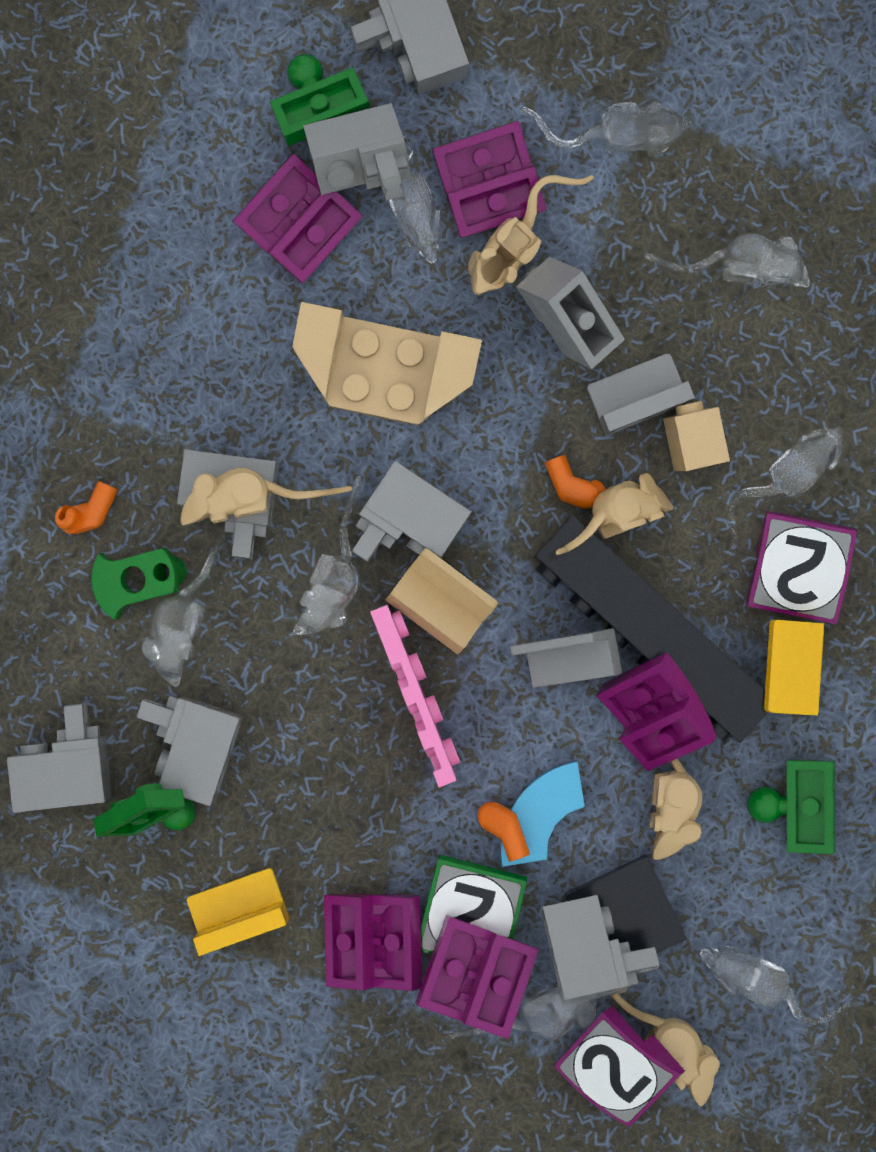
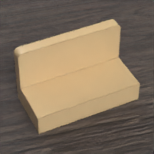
[385,548,498,655]

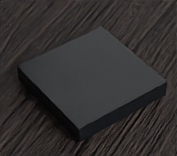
[564,854,687,953]

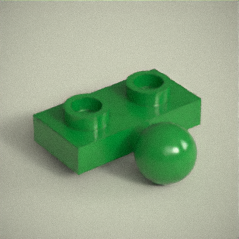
[269,54,370,146]
[747,759,836,854]
[93,783,196,837]

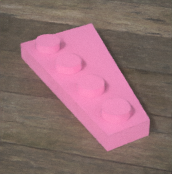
[370,605,461,788]

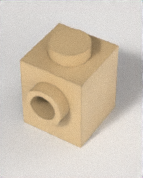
[663,401,730,471]

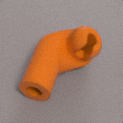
[544,455,606,509]
[55,481,118,535]
[477,801,530,861]

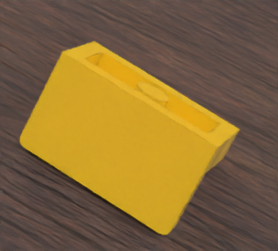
[764,620,824,716]
[187,868,290,956]

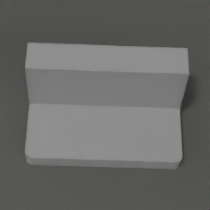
[587,354,695,436]
[510,628,622,688]

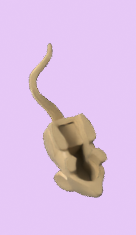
[468,175,594,295]
[180,468,352,526]
[556,473,673,555]
[649,758,702,860]
[610,994,720,1106]

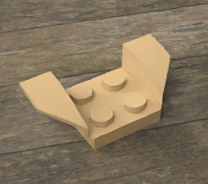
[292,302,482,426]

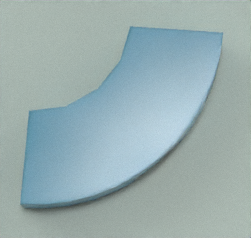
[501,761,585,867]

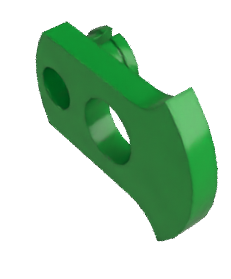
[91,548,187,620]

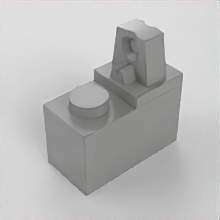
[350,0,469,95]
[303,103,411,201]
[513,257,625,369]
[177,449,279,560]
[352,461,472,562]
[137,696,244,806]
[7,703,113,813]
[541,895,660,1006]

